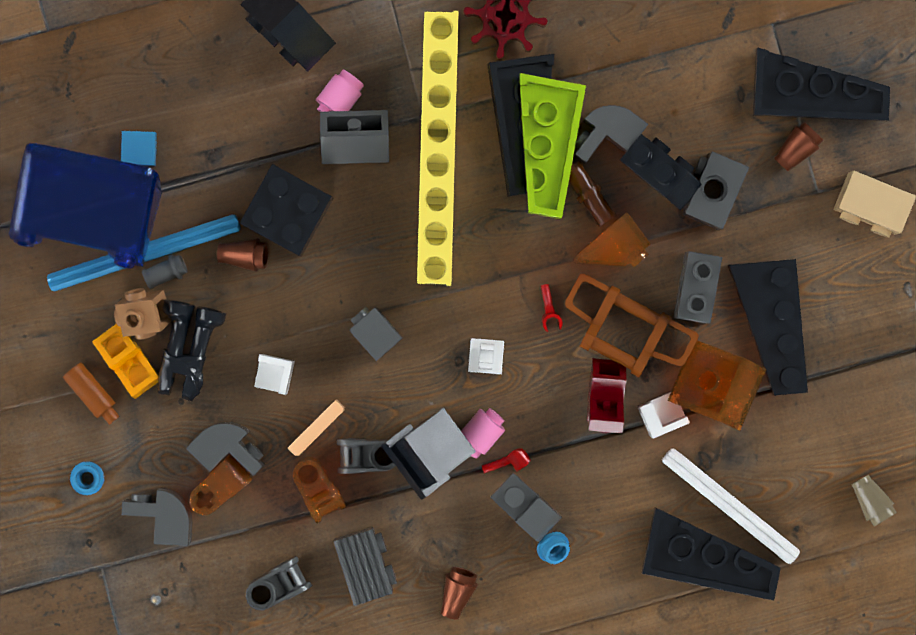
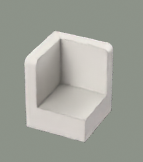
[254,354,295,395]
[637,392,690,439]

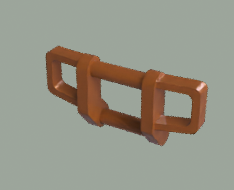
[565,274,699,378]

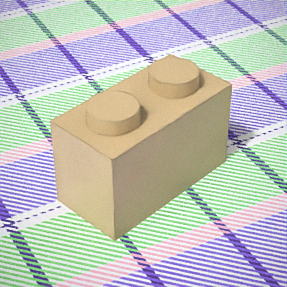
[833,171,916,238]

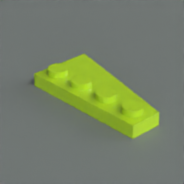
[519,73,586,219]

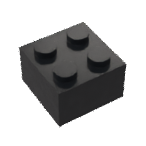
[240,164,334,257]

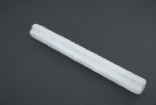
[662,448,800,564]

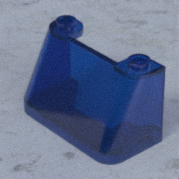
[9,143,162,268]

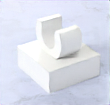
[468,338,504,374]

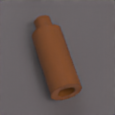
[62,362,120,425]

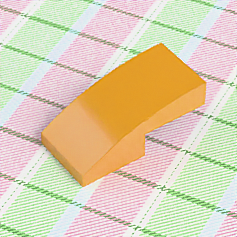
[92,324,159,399]

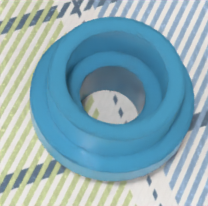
[70,461,104,495]
[537,532,570,564]

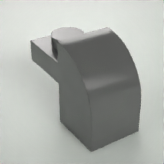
[574,105,648,164]
[186,422,265,476]
[490,472,562,542]
[121,488,193,546]

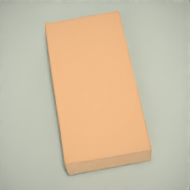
[288,399,345,456]

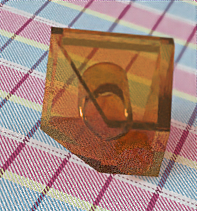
[572,212,651,267]

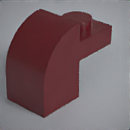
[587,358,627,433]

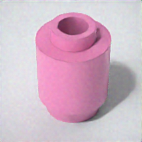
[316,70,364,112]
[461,408,505,459]

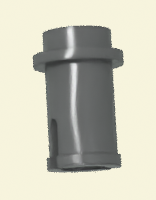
[142,254,188,289]

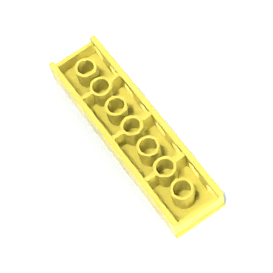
[417,11,459,286]

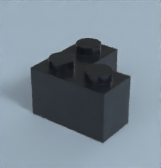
[240,0,336,72]

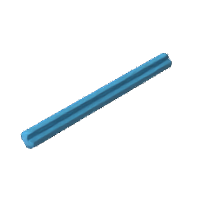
[47,214,241,291]

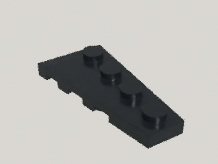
[753,47,890,122]
[487,54,555,197]
[728,259,808,396]
[641,507,781,601]

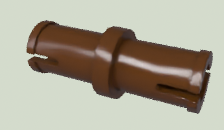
[569,160,617,227]

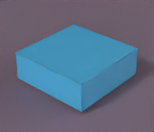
[121,131,157,166]

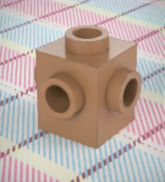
[114,288,171,339]

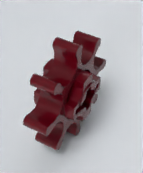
[464,0,548,60]

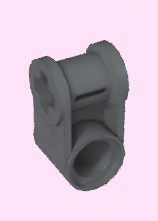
[336,438,396,474]
[246,556,312,611]

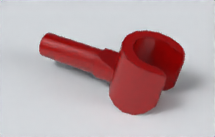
[541,284,563,332]
[482,448,531,473]

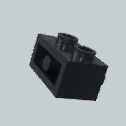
[620,134,702,210]

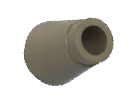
[852,474,897,527]

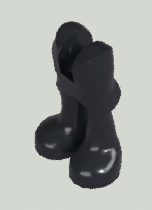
[158,299,227,401]

